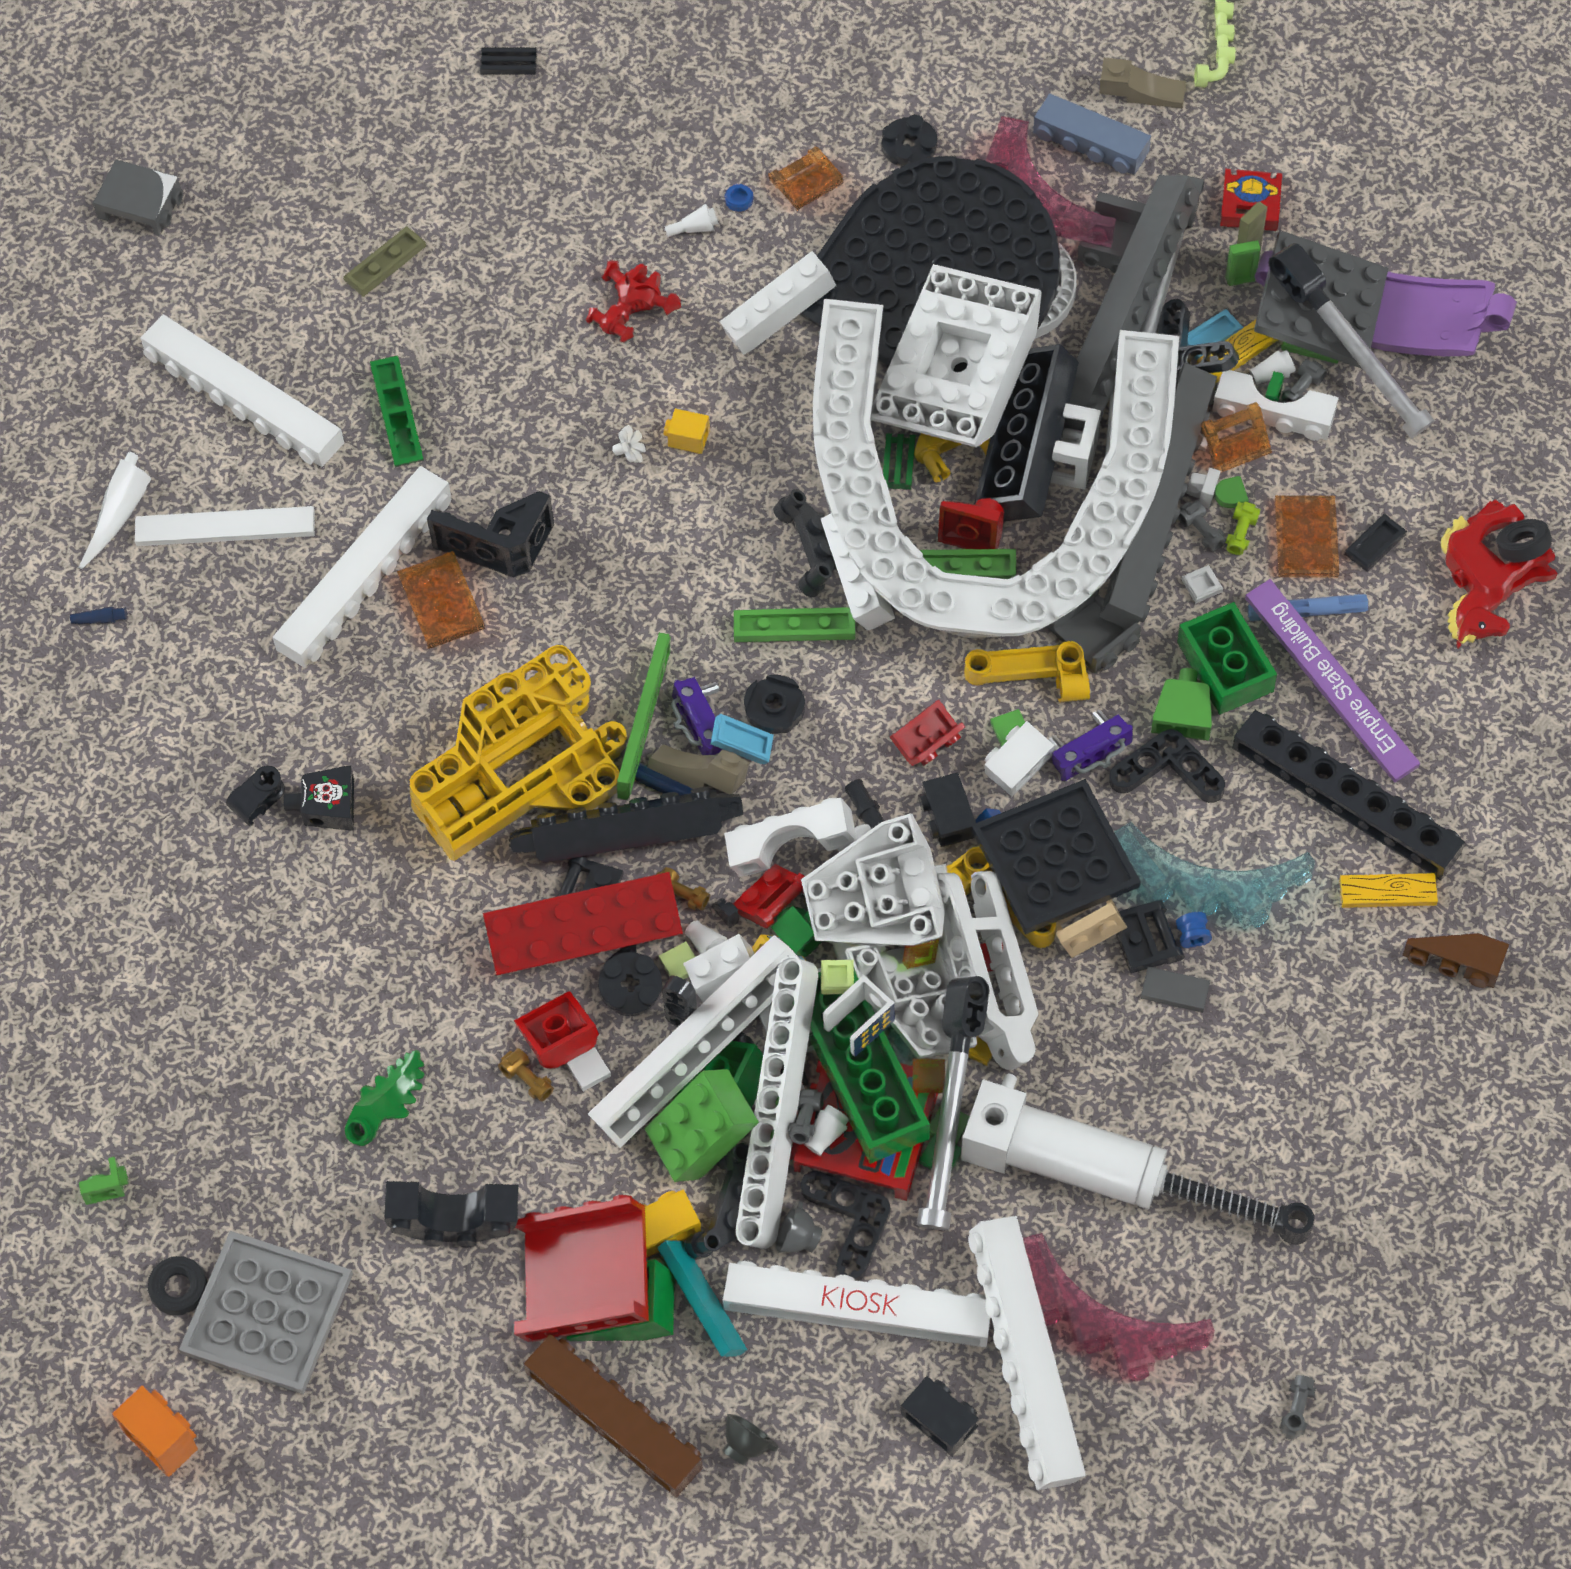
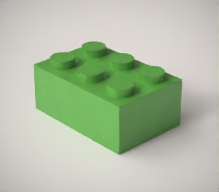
[644,1069,759,1182]

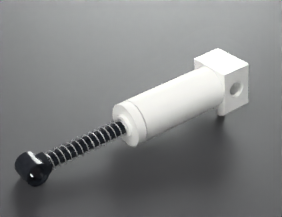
[961,1074,1315,1245]

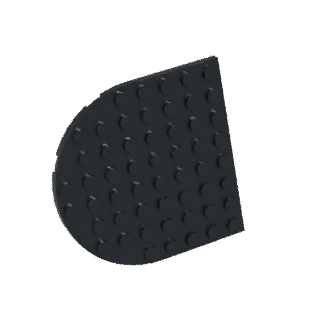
[799,156,1060,372]

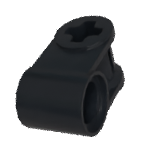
[226,765,285,826]

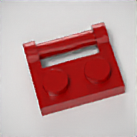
[733,864,805,929]

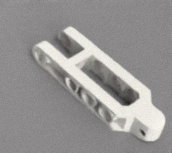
[937,871,1038,1070]

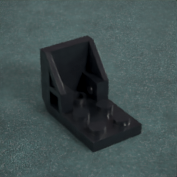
[427,491,555,578]

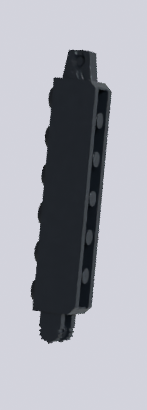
[508,787,743,863]

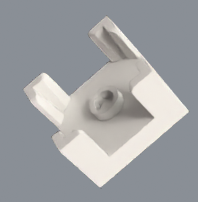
[1050,403,1101,490]

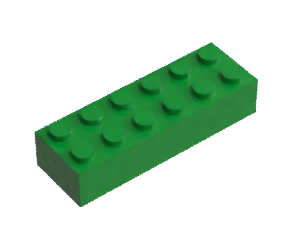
[792,971,930,1164]

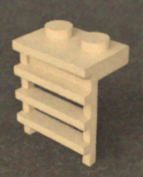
[1056,899,1127,958]

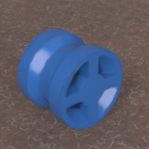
[1176,912,1212,948]

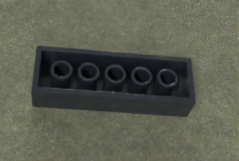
[974,344,1079,522]

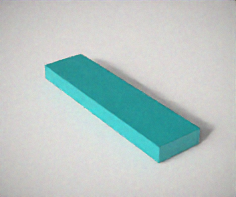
[658,1240,748,1357]

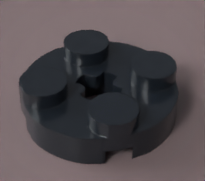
[881,114,938,166]
[744,674,805,734]
[598,952,662,1016]

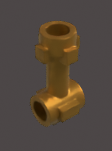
[656,867,711,911]
[498,1048,554,1102]

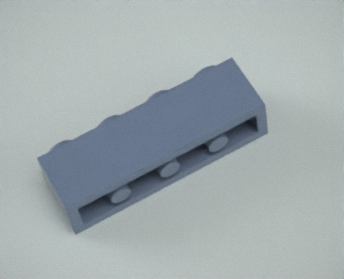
[1033,93,1151,175]

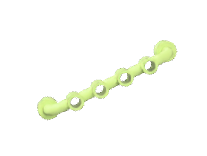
[1194,0,1236,87]

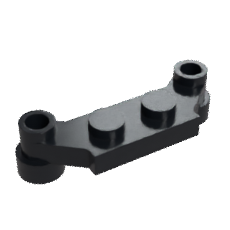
[773,489,837,597]
[685,1143,749,1259]

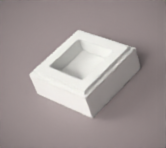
[1182,565,1223,603]
[567,1047,611,1091]

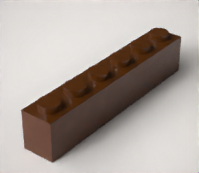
[523,1334,703,1498]

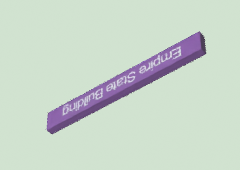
[1245,579,1420,783]

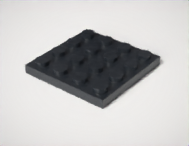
[971,779,1141,935]

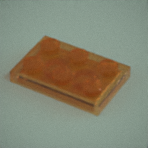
[1274,495,1339,578]
[397,551,485,649]

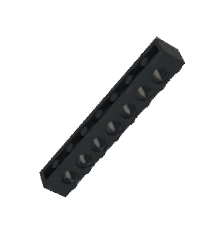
[1232,709,1465,881]

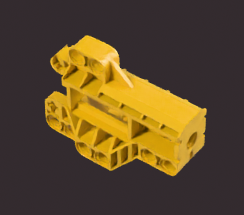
[410,645,627,861]

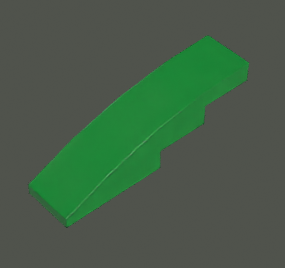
[370,355,424,467]

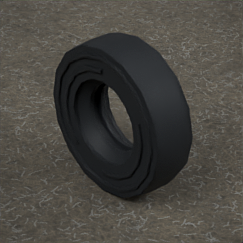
[1496,519,1552,562]
[147,1256,208,1315]

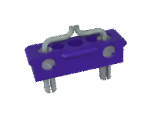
[671,677,724,755]
[1048,710,1133,781]

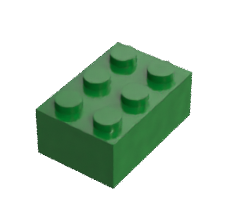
[1177,602,1277,715]

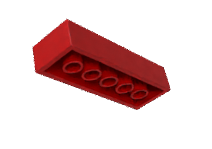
[483,872,683,976]

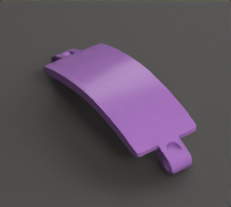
[1255,251,1517,356]

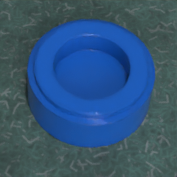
[725,184,753,212]

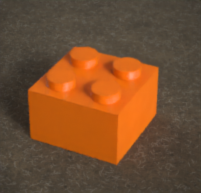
[112,1385,198,1478]

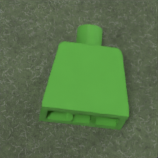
[1151,668,1212,741]

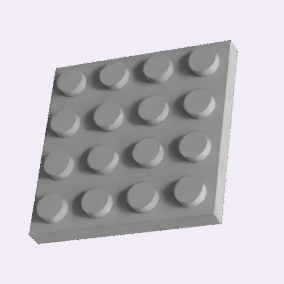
[179,1231,353,1394]

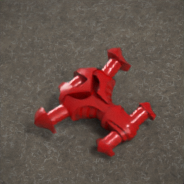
[586,260,682,343]

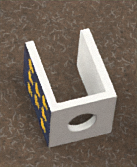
[823,975,895,1056]

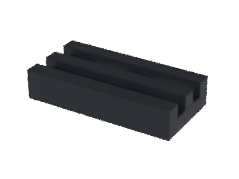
[480,47,537,75]

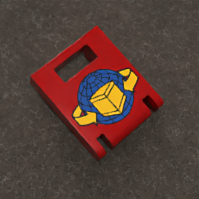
[1220,168,1282,231]

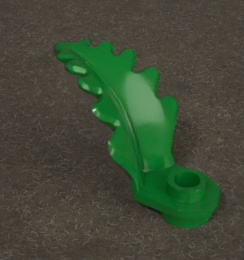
[345,1050,425,1146]

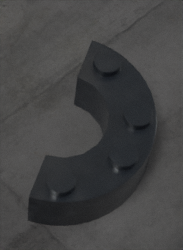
[384,1181,519,1248]

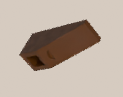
[1402,933,1509,988]

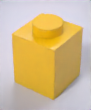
[664,408,710,454]

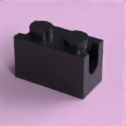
[918,772,976,847]
[901,1376,979,1457]

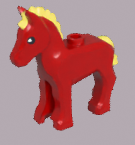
[1441,499,1558,649]

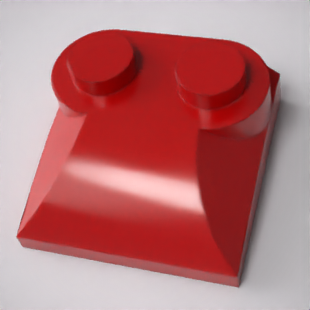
[938,498,1004,549]
[514,991,599,1069]

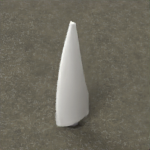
[78,452,151,569]

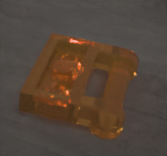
[768,146,844,210]
[1201,402,1272,473]

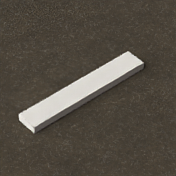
[135,506,315,546]

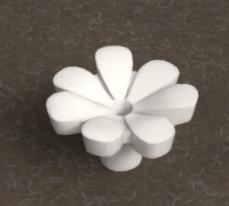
[613,425,646,463]

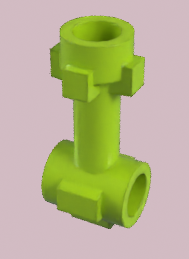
[1225,501,1261,555]

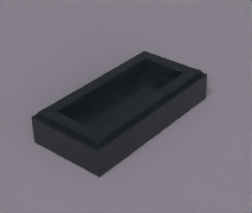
[1344,513,1407,572]

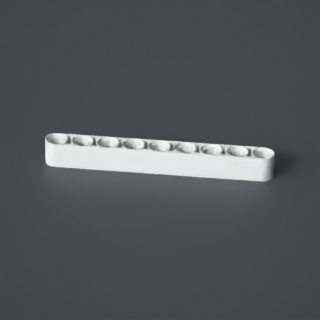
[736,956,818,1249]

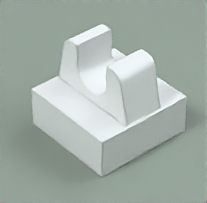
[1186,467,1221,509]

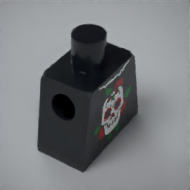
[283,766,355,831]

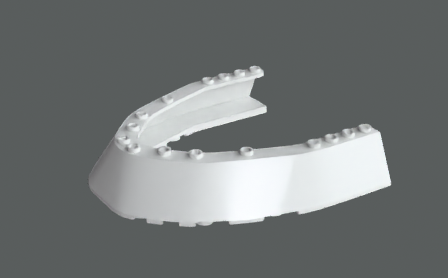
[813,299,1179,638]

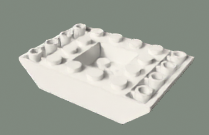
[870,264,1041,447]

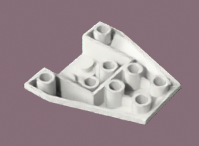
[801,813,945,946]
[845,933,977,1059]

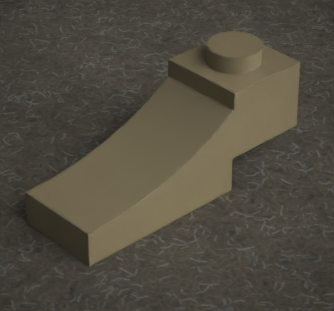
[1099,57,1186,109]
[647,744,750,794]

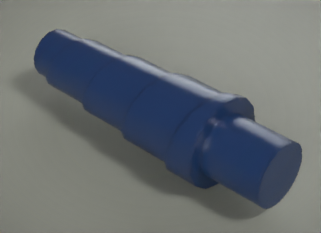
[70,606,127,624]

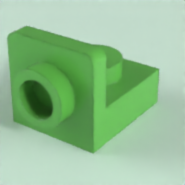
[79,1156,129,1205]

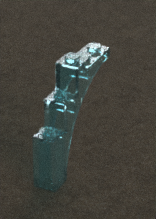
[1114,822,1315,930]

